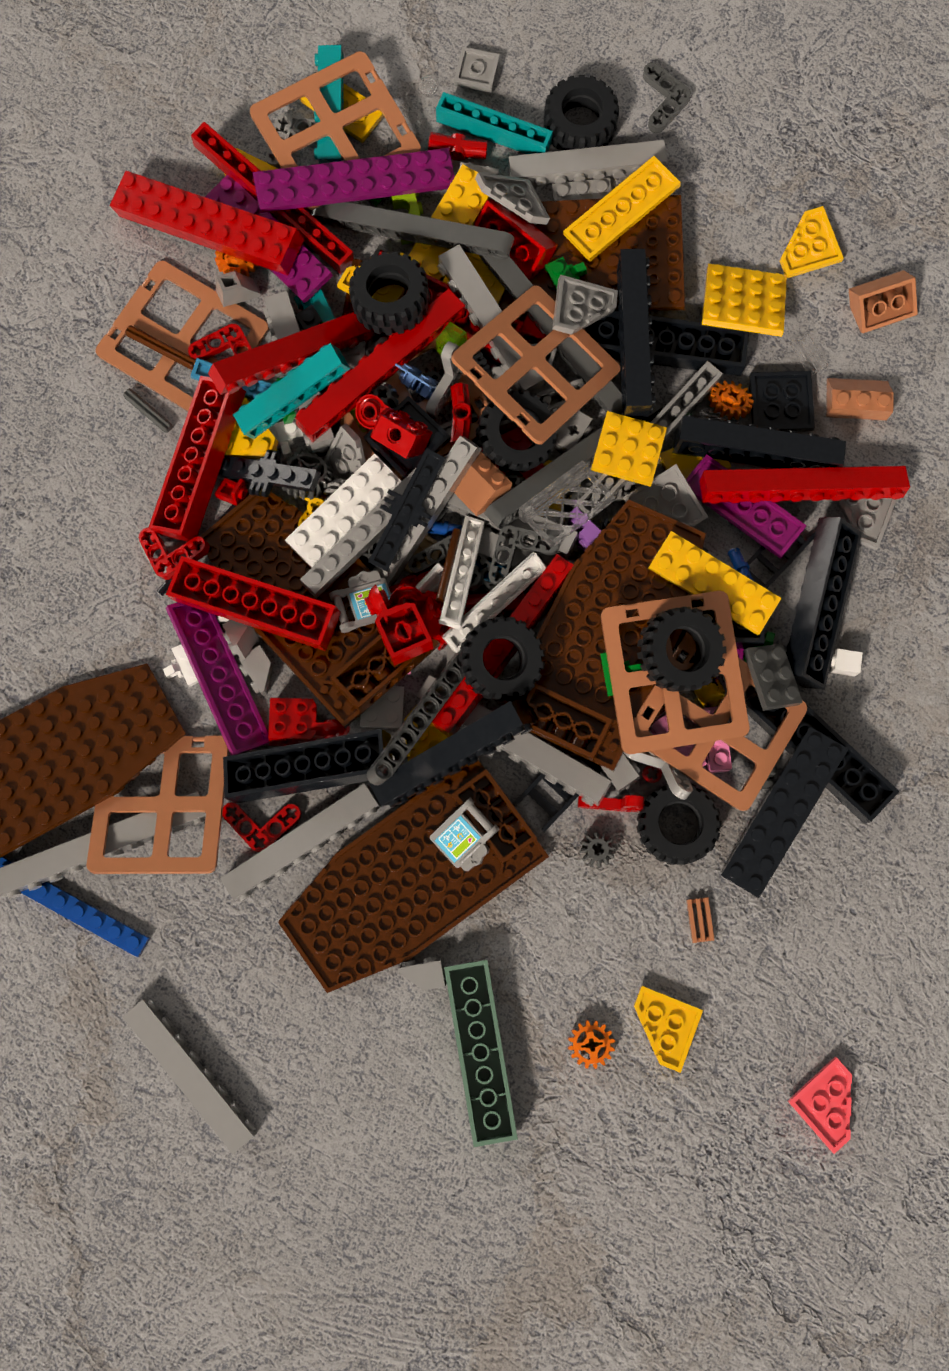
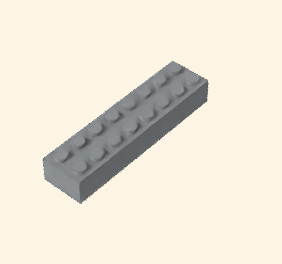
[262,291,334,457]

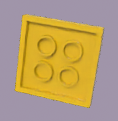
[591,411,667,487]

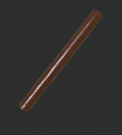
[436,528,461,603]

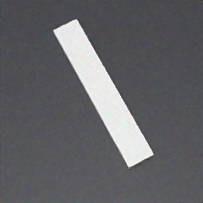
[439,515,485,629]
[441,552,547,653]

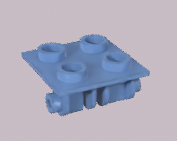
[395,363,438,400]

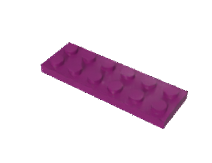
[686,454,807,559]

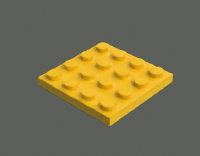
[702,263,787,337]

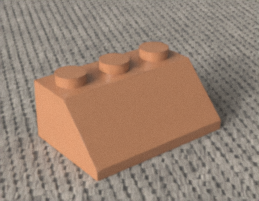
[849,270,918,334]
[826,378,894,420]
[454,451,512,516]

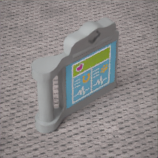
[329,571,391,633]
[430,797,500,871]

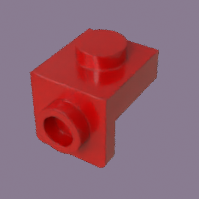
[215,478,248,506]

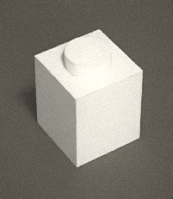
[830,649,863,677]

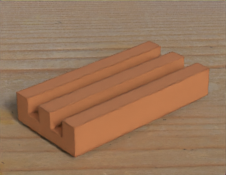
[686,897,714,943]

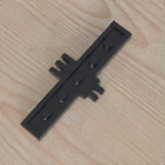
[368,448,445,572]
[218,449,321,497]

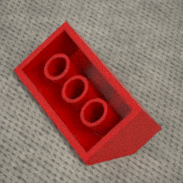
[474,199,558,281]

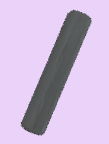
[123,388,173,433]

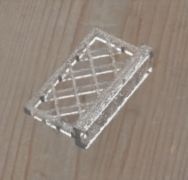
[519,460,616,548]

